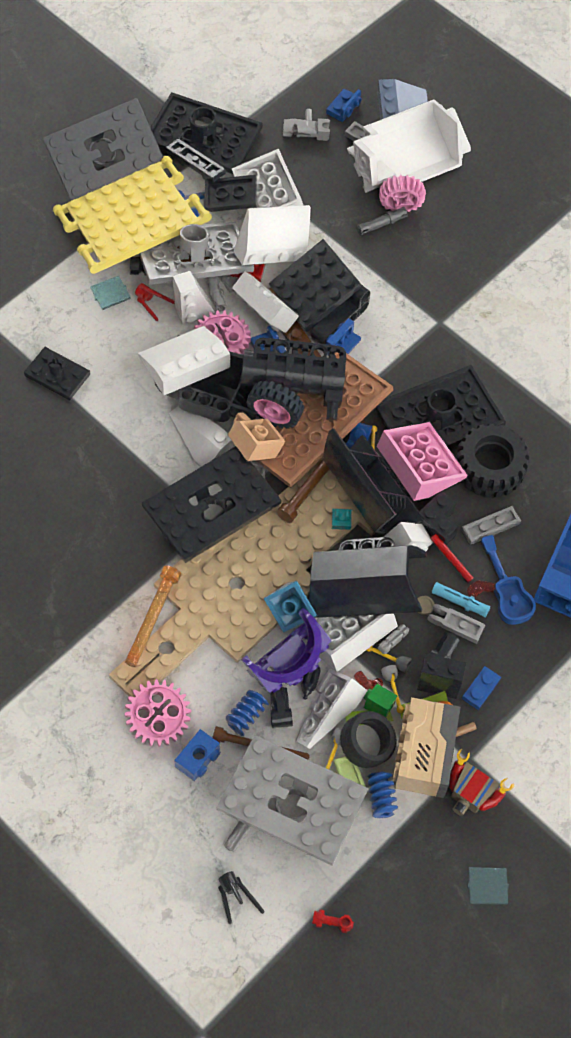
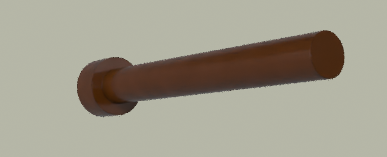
[276,460,329,523]

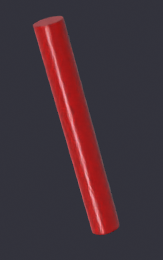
[430,534,473,582]

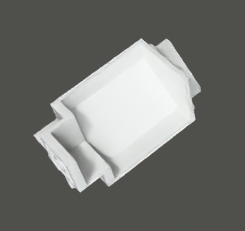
[347,100,471,193]

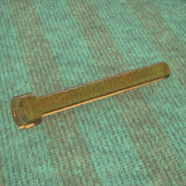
[125,566,182,667]

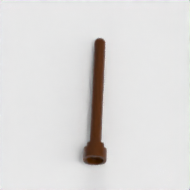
[213,726,310,760]

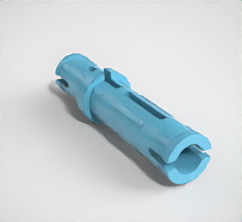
[432,582,491,618]

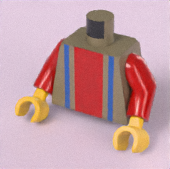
[449,749,514,816]

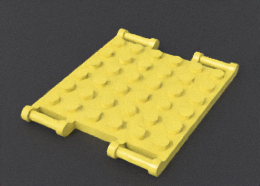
[53,156,212,274]

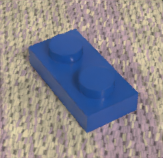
[462,666,501,710]

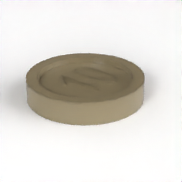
[417,596,434,615]

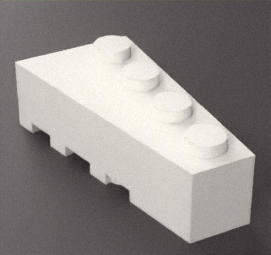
[232,271,299,333]

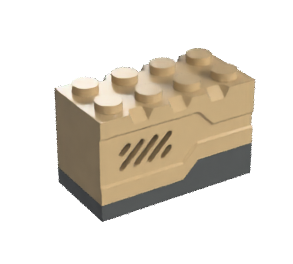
[392,697,461,798]

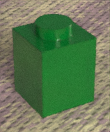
[363,684,398,718]

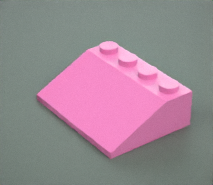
[377,422,468,501]

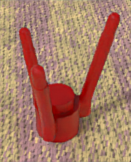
[135,283,175,321]

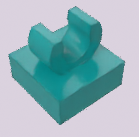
[332,509,352,530]

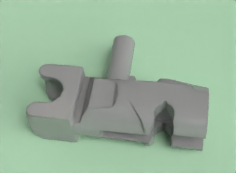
[283,109,330,141]

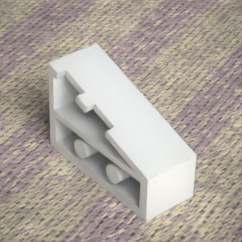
[173,271,216,324]

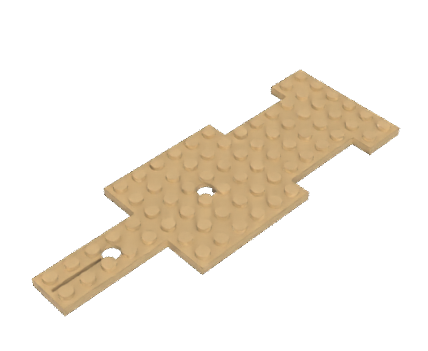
[109,458,375,698]

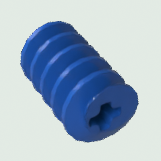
[226,690,269,736]
[367,772,398,818]

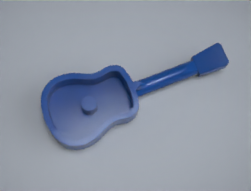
[481,535,536,625]

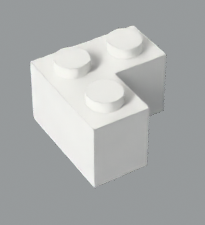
[384,522,433,552]

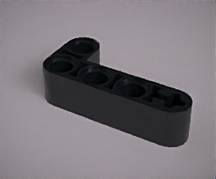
[310,285,370,344]

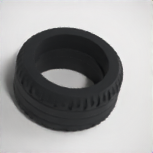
[340,711,397,768]

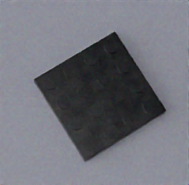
[269,239,363,332]

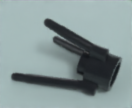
[218,871,265,924]

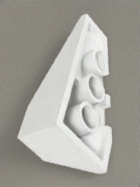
[169,405,234,467]
[296,668,367,749]

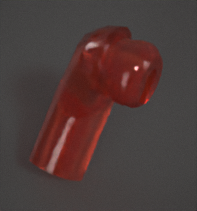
[467,580,494,597]
[354,671,383,691]

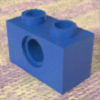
[174,729,221,781]

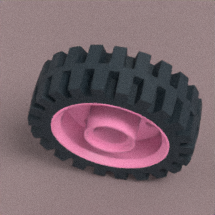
[246,381,304,429]

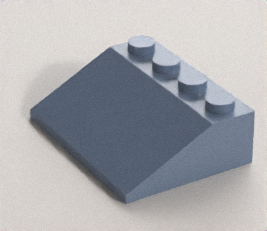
[377,79,428,120]

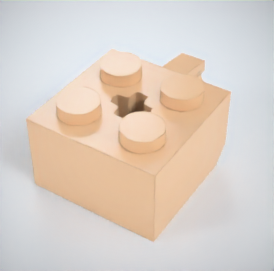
[228,413,285,461]

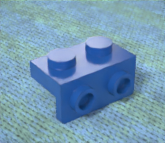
[326,318,361,356]

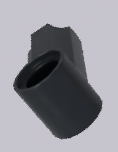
[430,632,460,659]
[270,687,293,728]

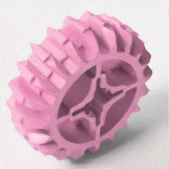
[379,175,426,212]

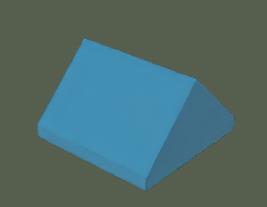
[264,581,317,633]

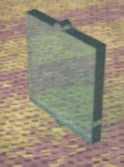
[90,275,131,310]
[467,867,509,904]

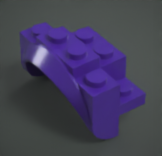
[241,608,332,693]

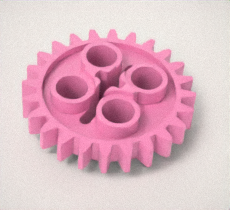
[194,310,251,354]
[124,679,191,747]

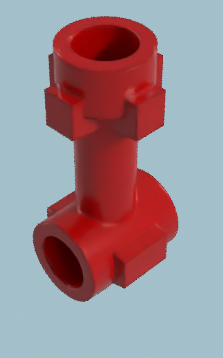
[312,910,354,933]

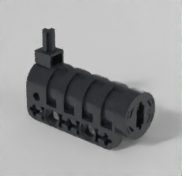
[240,337,346,422]

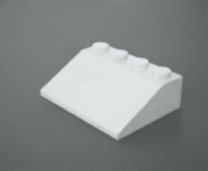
[232,149,303,209]
[233,205,311,265]
[138,326,230,395]
[296,614,398,672]

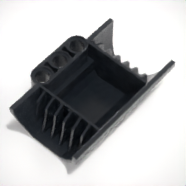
[155,335,258,422]
[323,428,424,535]
[309,537,427,618]

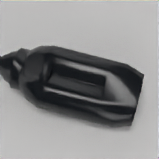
[301,666,321,700]

